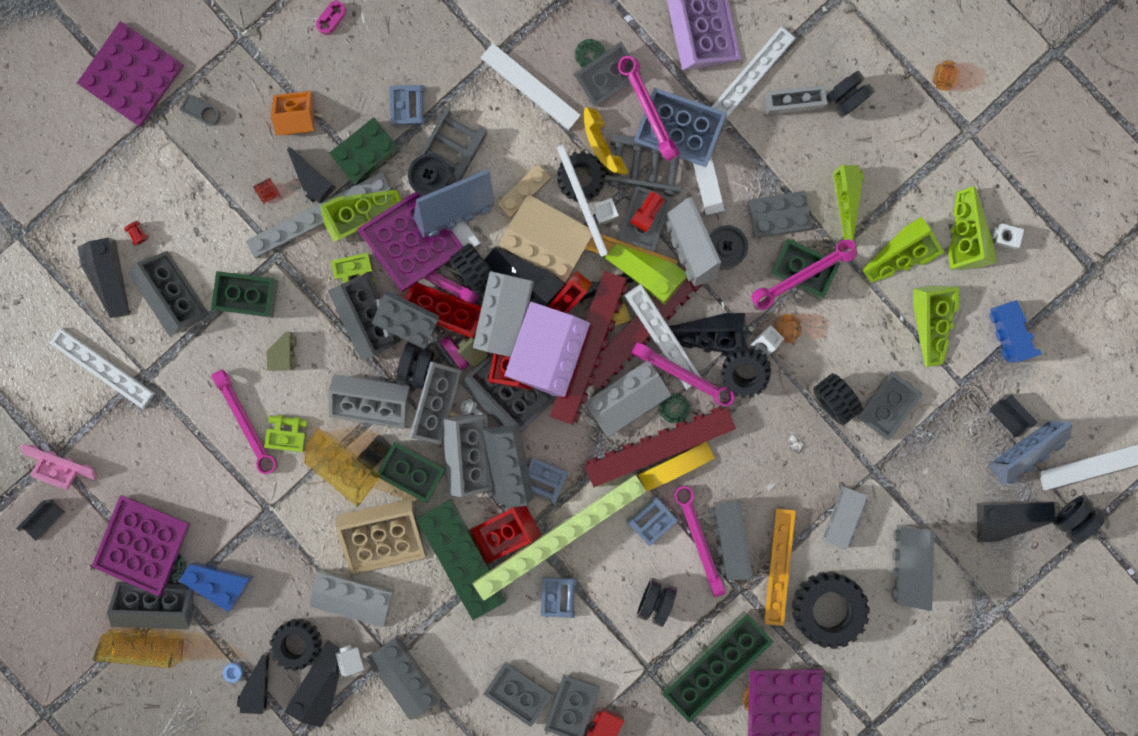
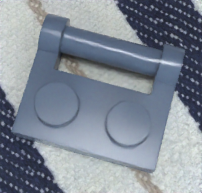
[390,85,426,125]
[528,458,568,504]
[626,495,678,547]
[541,577,577,618]

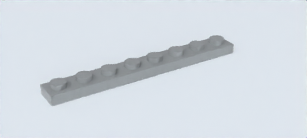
[246,172,391,258]

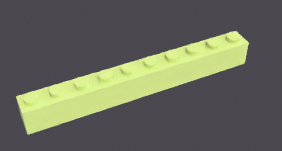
[472,475,646,600]

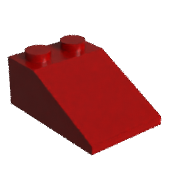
[470,506,542,563]

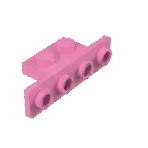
[20,444,96,490]

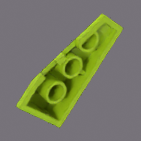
[833,165,864,241]
[948,186,997,270]
[320,190,402,242]
[863,216,944,283]
[605,243,687,305]
[913,286,959,367]

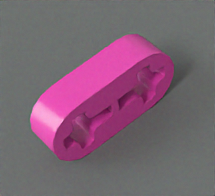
[316,1,346,35]
[440,336,469,370]

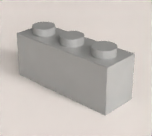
[764,85,827,116]
[822,486,868,550]

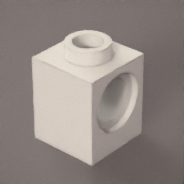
[593,198,619,226]
[991,224,1024,250]
[750,325,784,356]
[335,645,364,676]

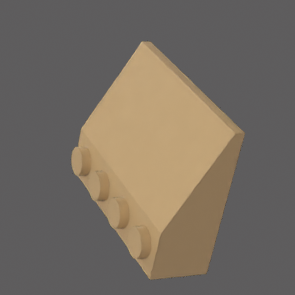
[498,194,592,283]
[336,499,426,575]

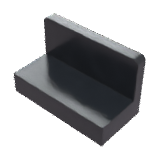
[990,394,1038,437]
[16,499,65,541]

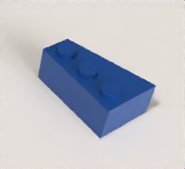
[989,300,1042,363]
[179,562,254,612]

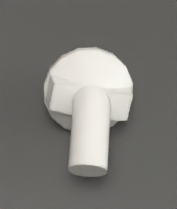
[460,398,485,415]

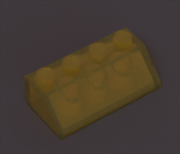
[304,428,381,507]
[93,629,184,668]

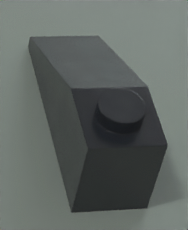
[287,147,336,203]
[237,652,270,714]

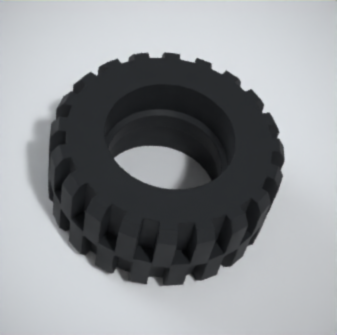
[792,571,870,649]

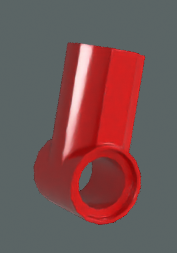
[630,191,665,232]

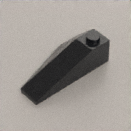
[77,237,130,318]
[484,246,565,307]
[668,313,747,357]
[977,502,1055,542]
[284,641,340,728]

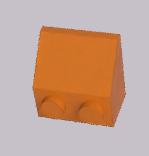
[271,91,315,135]

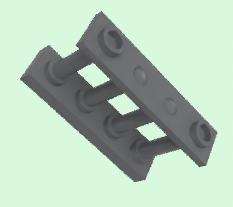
[408,107,488,183]
[605,134,681,196]

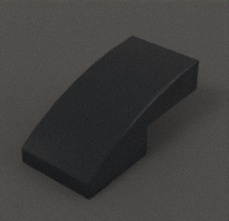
[351,434,391,477]

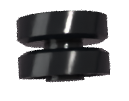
[826,70,875,119]
[408,154,456,197]
[709,225,748,270]
[396,342,434,390]
[1054,495,1106,544]
[636,578,677,627]

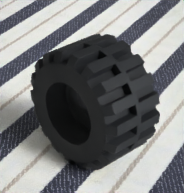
[557,151,605,202]
[450,243,493,295]
[721,345,771,398]
[813,373,863,425]
[269,619,322,671]

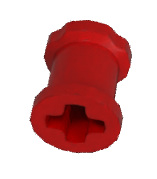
[124,221,149,246]

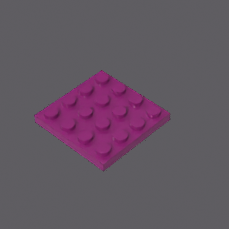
[77,21,184,127]
[357,192,464,292]
[91,495,191,596]
[747,668,823,736]

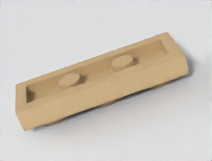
[497,164,551,218]

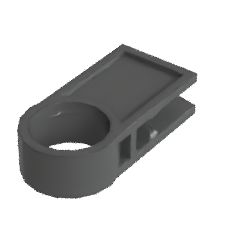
[179,94,221,126]

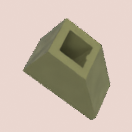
[267,332,297,371]
[457,338,490,368]

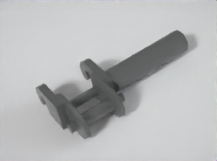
[426,324,456,367]

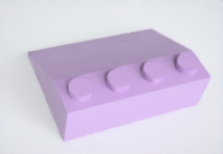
[667,0,741,70]
[504,302,590,397]

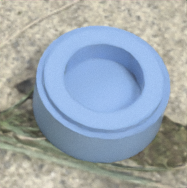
[223,662,244,683]

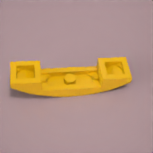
[584,107,629,175]
[638,441,715,492]

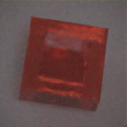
[253,178,280,204]

